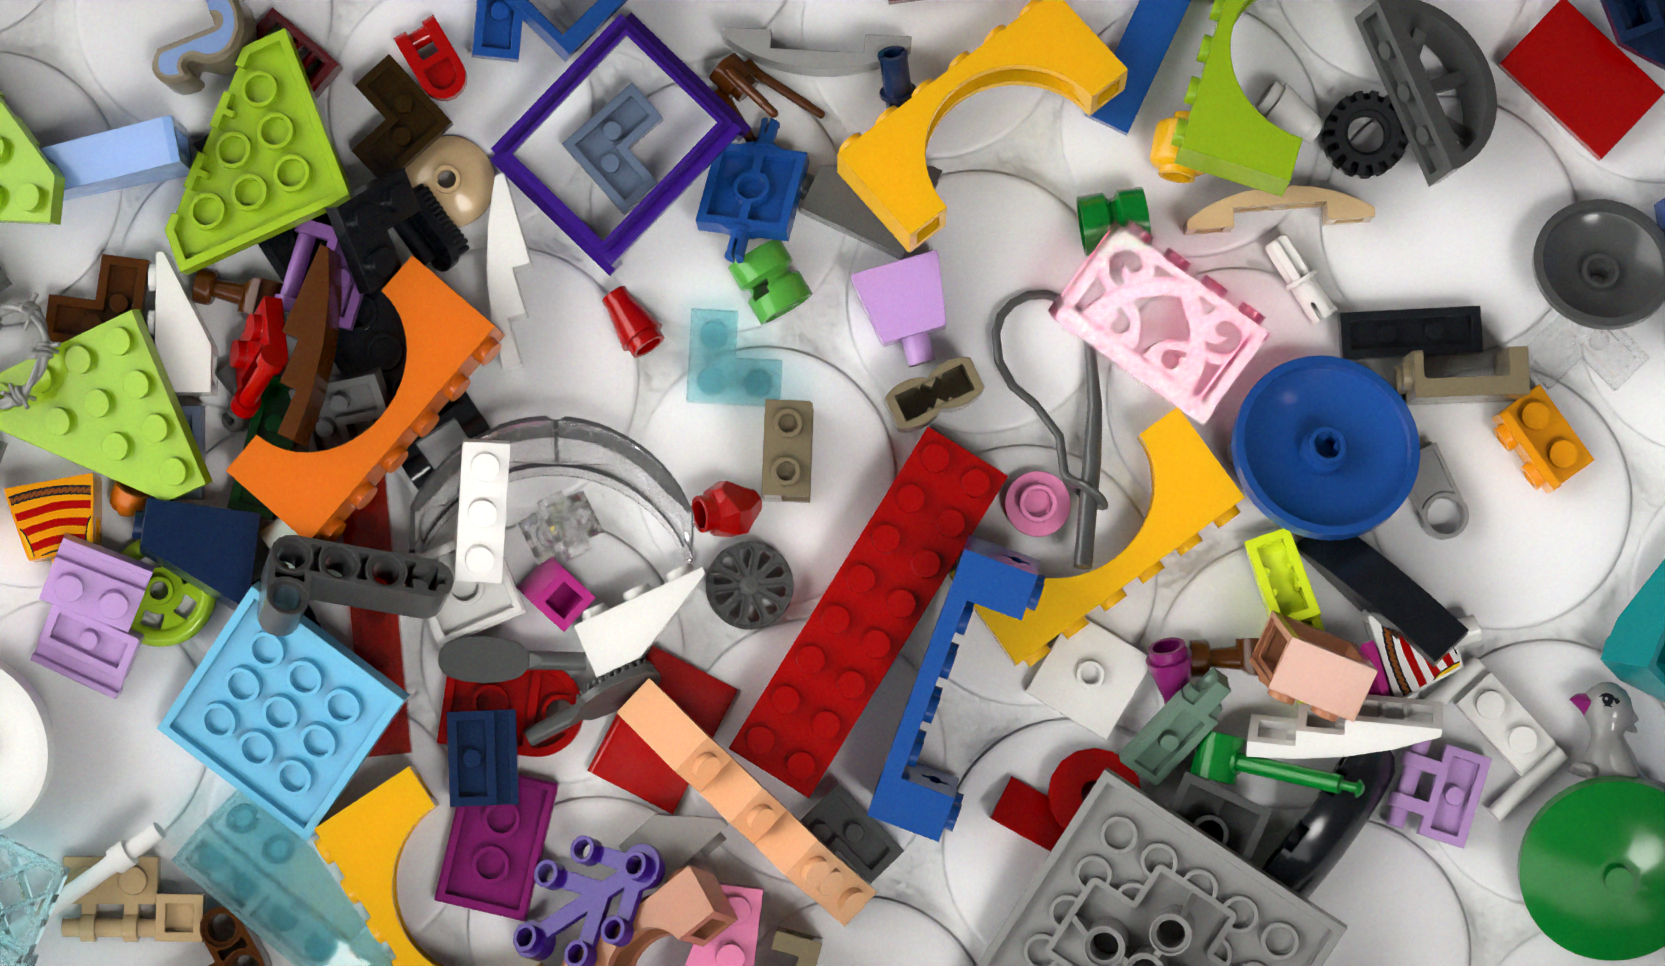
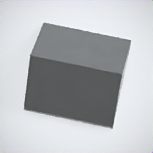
[1169,771,1273,861]

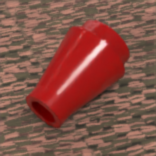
[602,286,665,358]

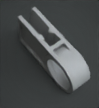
[1408,443,1469,540]

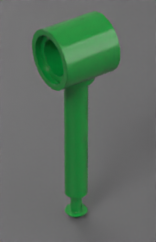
[1190,731,1365,798]

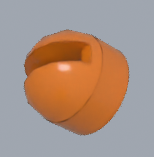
[110,481,150,517]

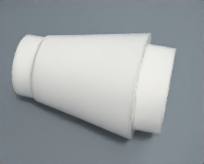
[1254,80,1325,144]

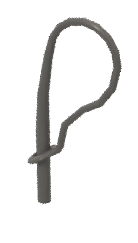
[991,290,1108,570]

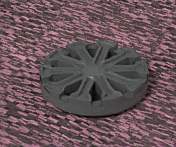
[706,542,794,630]

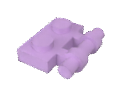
[1385,740,1492,849]

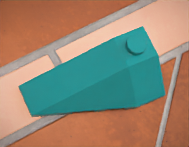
[1600,559,1665,702]

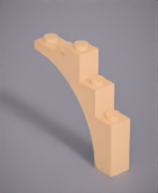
[616,678,877,927]

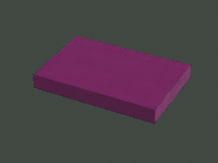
[434,774,560,922]

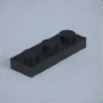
[1338,306,1483,360]

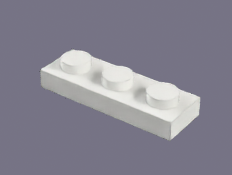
[454,438,510,584]

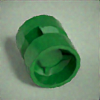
[1077,187,1152,257]

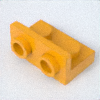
[1492,384,1595,494]

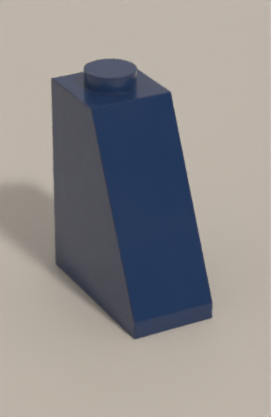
[132,498,261,611]

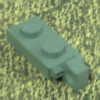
[1118,667,1231,786]

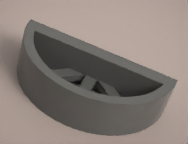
[1354,0,1497,187]

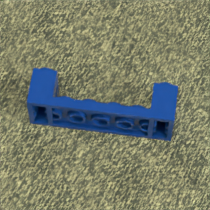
[867,534,1046,842]

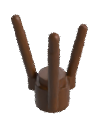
[709,53,825,143]

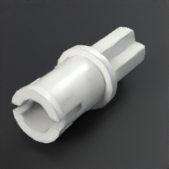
[1266,234,1338,325]

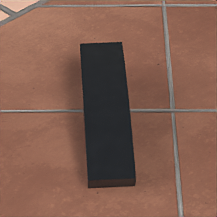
[1295,536,1469,667]

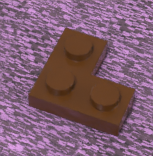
[46,254,152,343]

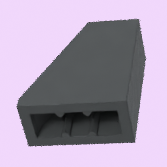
[800,165,942,260]

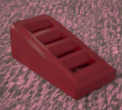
[256,7,343,100]

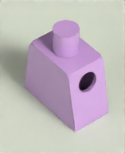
[851,250,947,367]

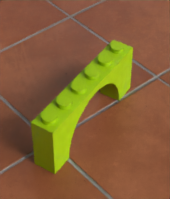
[1170,0,1303,197]

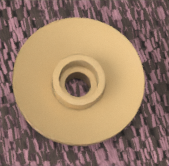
[405,136,495,228]

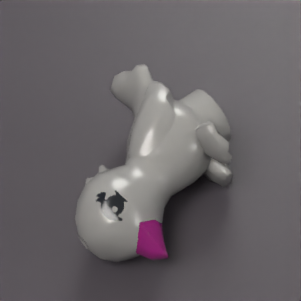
[1568,682,1665,788]

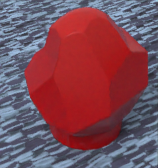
[691,481,762,538]

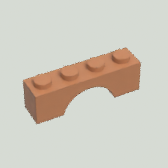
[561,865,738,966]

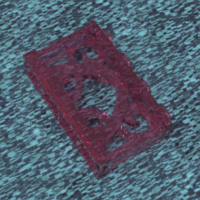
[1048,220,1271,425]

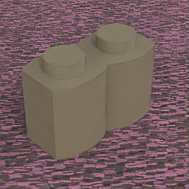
[884,357,984,433]

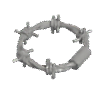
[0,292,61,410]

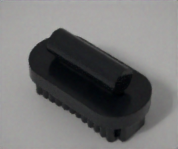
[393,184,469,272]

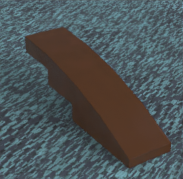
[277,244,342,447]

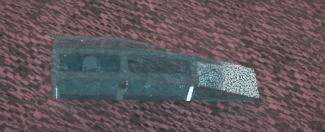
[171,789,393,966]

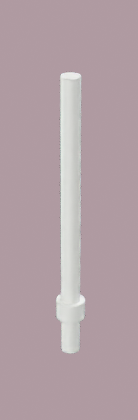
[0,822,166,955]

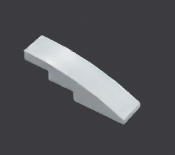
[487,173,534,372]
[1246,694,1444,759]

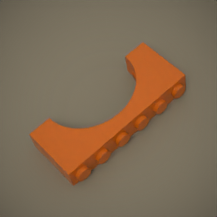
[225,255,505,542]

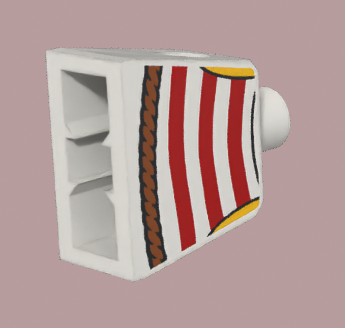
[1362,604,1482,698]

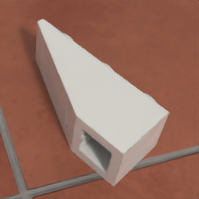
[147,252,219,396]
[574,563,707,678]

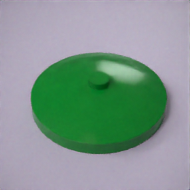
[1517,775,1665,961]

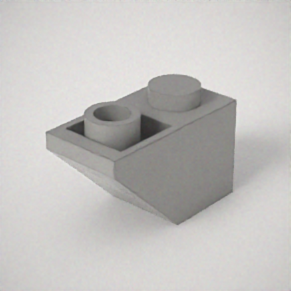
[618,814,728,889]

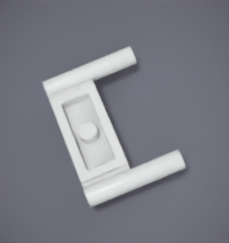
[1424,655,1569,822]

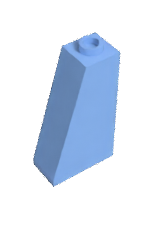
[39,115,193,201]

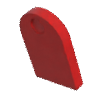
[437,670,584,757]

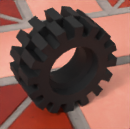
[1322,90,1409,179]

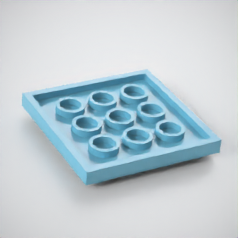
[157,581,410,841]

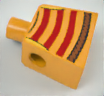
[4,473,102,564]

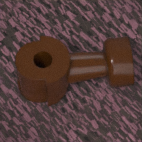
[192,267,283,315]
[1189,638,1259,677]

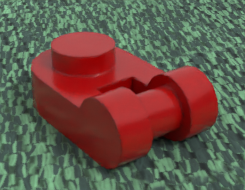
[393,15,467,102]

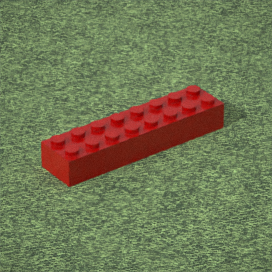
[728,427,1008,798]

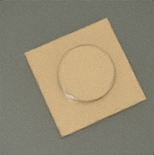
[155,893,206,942]

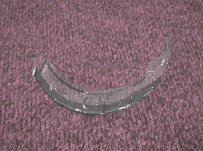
[409,416,695,564]

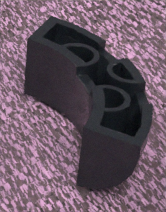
[1262,750,1395,899]

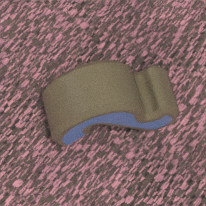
[152,0,257,95]

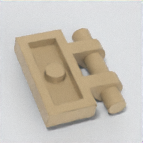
[61,856,161,942]

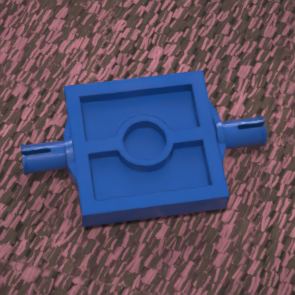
[695,118,810,263]

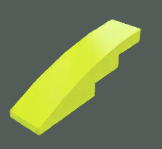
[1244,528,1325,706]

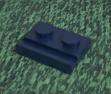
[447,709,520,807]

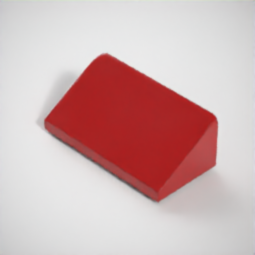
[989,776,1065,852]

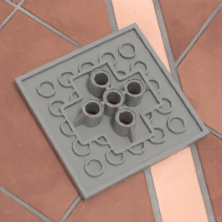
[976,767,1347,966]

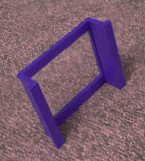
[490,13,752,276]

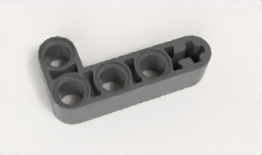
[257,535,454,636]

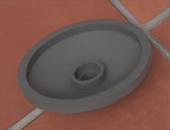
[1532,199,1665,330]

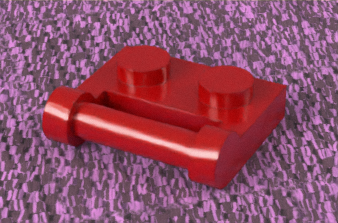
[229,296,288,419]

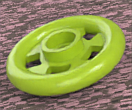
[120,539,216,647]

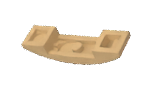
[1183,185,1375,235]

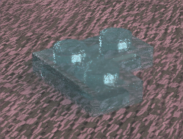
[686,308,783,407]

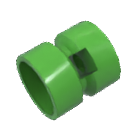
[728,240,813,325]

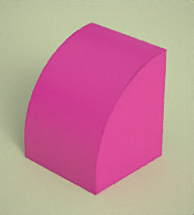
[517,553,596,632]

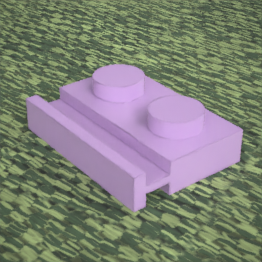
[39,533,154,633]
[30,604,145,699]

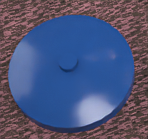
[1231,355,1420,541]

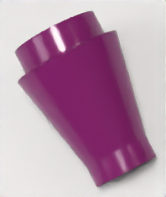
[1145,637,1192,704]

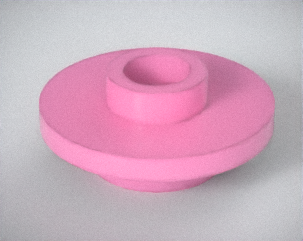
[1005,471,1071,537]

